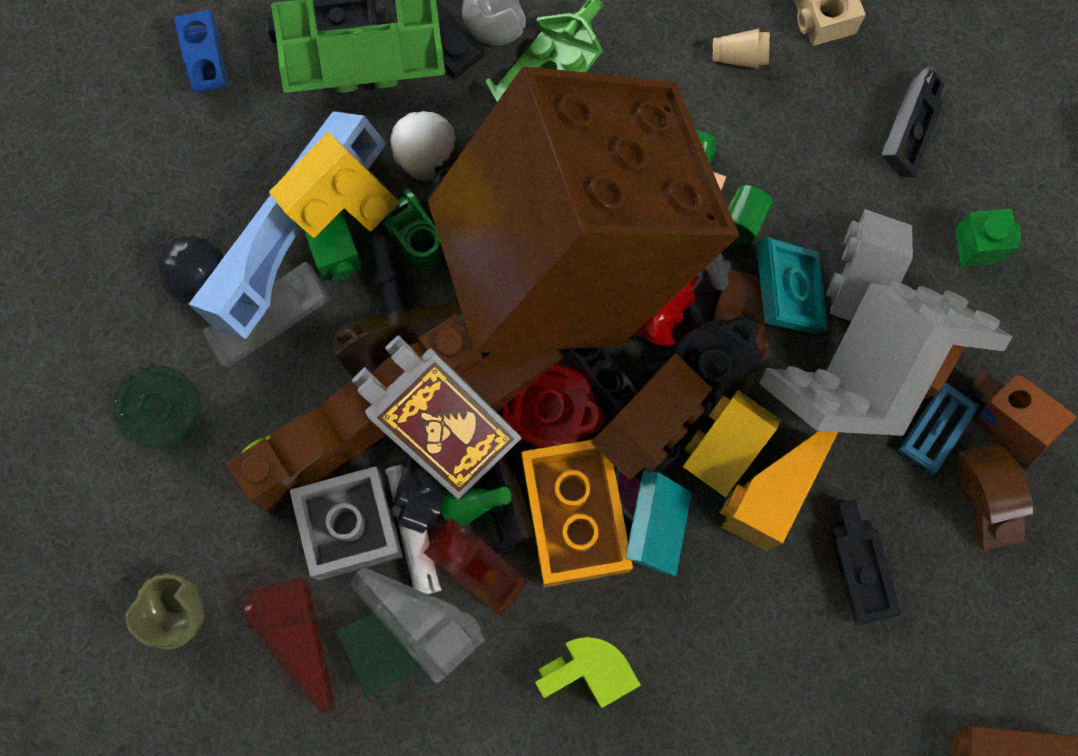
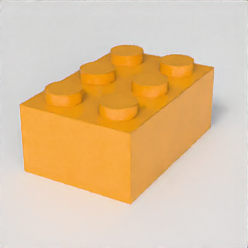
[521,440,633,588]

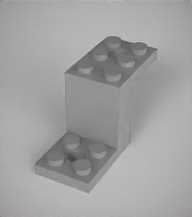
[759,281,1013,436]

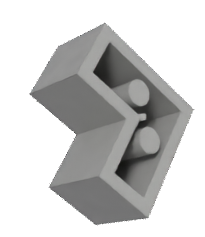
[826,209,913,321]

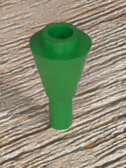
[441,487,511,528]

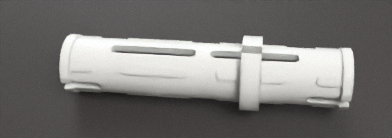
[385,465,442,597]

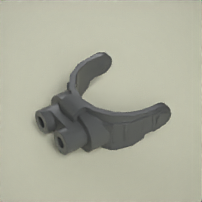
[689,253,731,327]

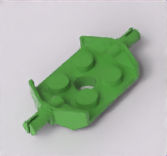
[486,0,603,102]

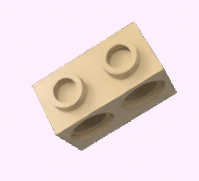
[794,0,866,46]

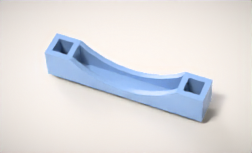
[189,111,386,339]

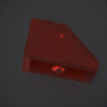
[423,519,528,616]

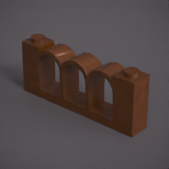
[226,314,482,515]

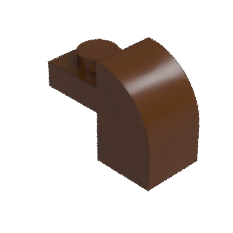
[958,443,1033,551]

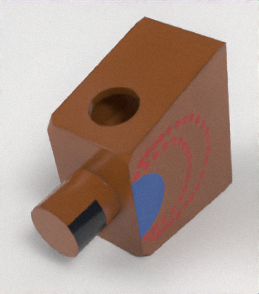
[968,371,1077,470]

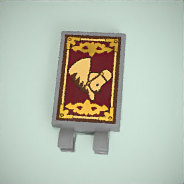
[352,335,522,499]

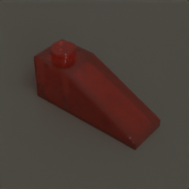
[245,577,337,713]

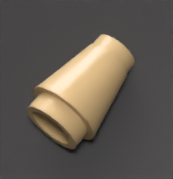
[713,28,770,69]

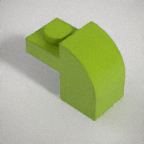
[535,637,641,708]

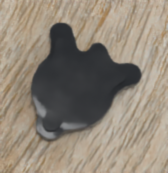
[644,315,761,428]

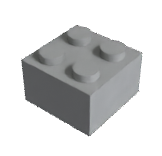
[290,466,403,581]

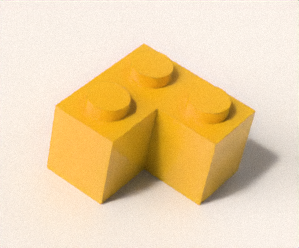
[269,131,400,238]

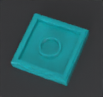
[756,237,828,334]
[626,471,692,577]

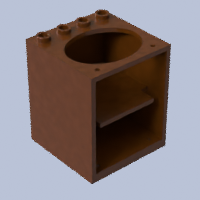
[428,66,739,353]

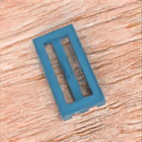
[897,382,980,475]

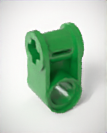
[380,189,444,271]

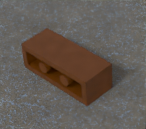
[591,353,712,480]

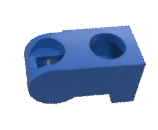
[174,10,228,94]

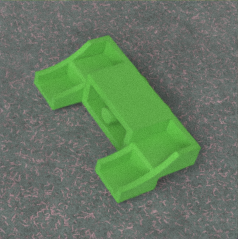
[271,0,445,93]

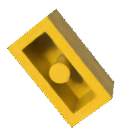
[683,390,781,497]

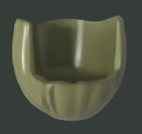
[125,573,204,650]

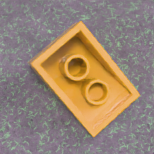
[719,431,838,552]

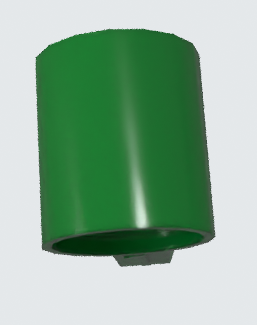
[727,185,773,252]

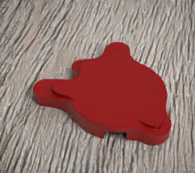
[502,364,605,448]

